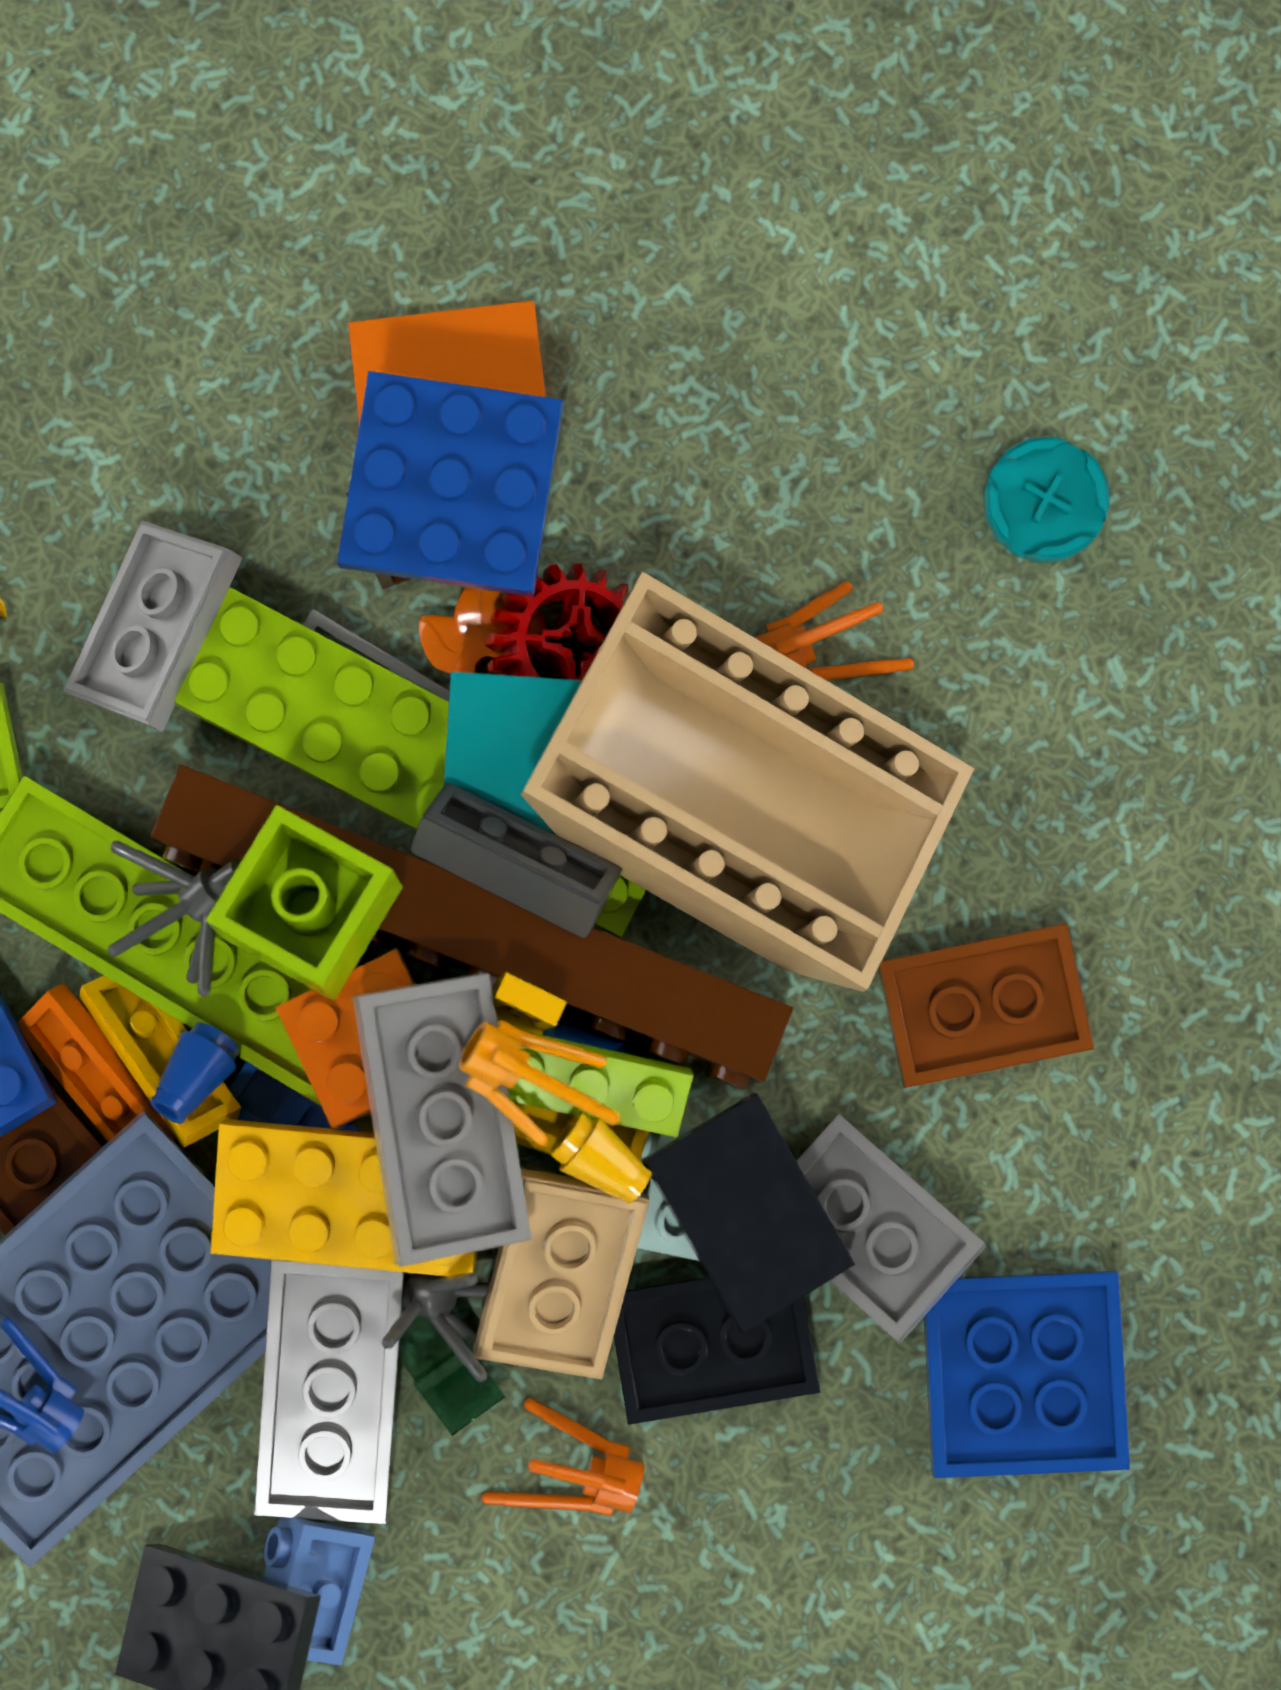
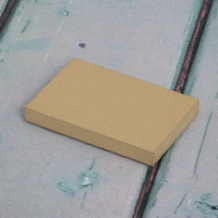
[473,1168,650,1380]

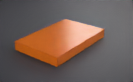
[348,300,546,425]

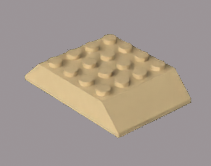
[521,572,975,992]

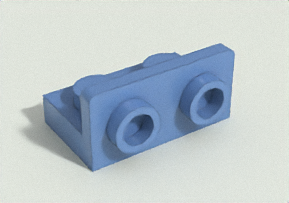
[264,1517,375,1666]

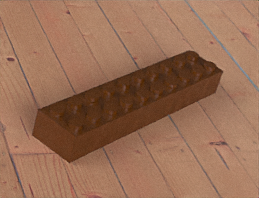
[150,764,793,1090]

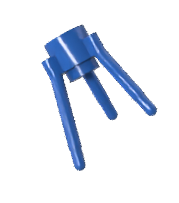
[0,1318,85,1454]

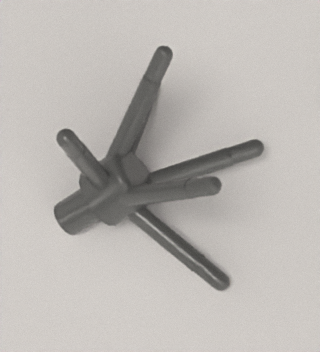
[108,841,242,997]
[382,1273,490,1382]

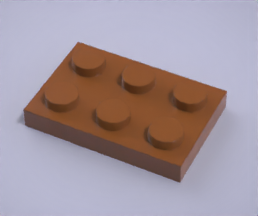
[878,923,1094,1088]

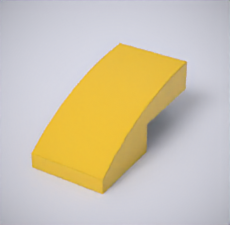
[491,972,566,1035]

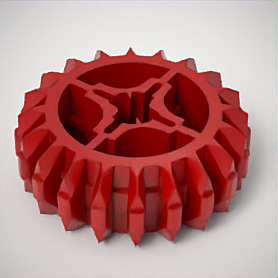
[485,563,629,681]

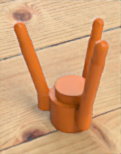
[754,581,914,681]
[481,1398,645,1517]

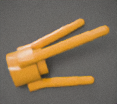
[458,1020,620,1146]

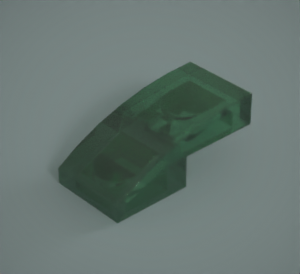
[398,1301,505,1436]

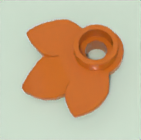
[419,587,546,675]

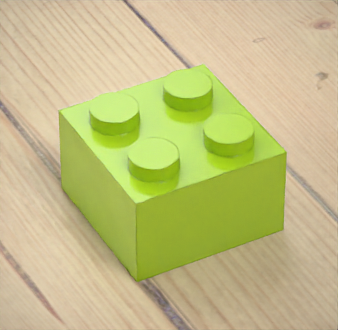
[205,805,403,1001]

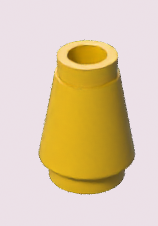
[550,1112,652,1205]

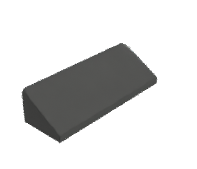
[411,782,623,938]

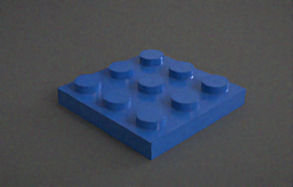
[337,371,564,597]
[924,1271,1130,1478]

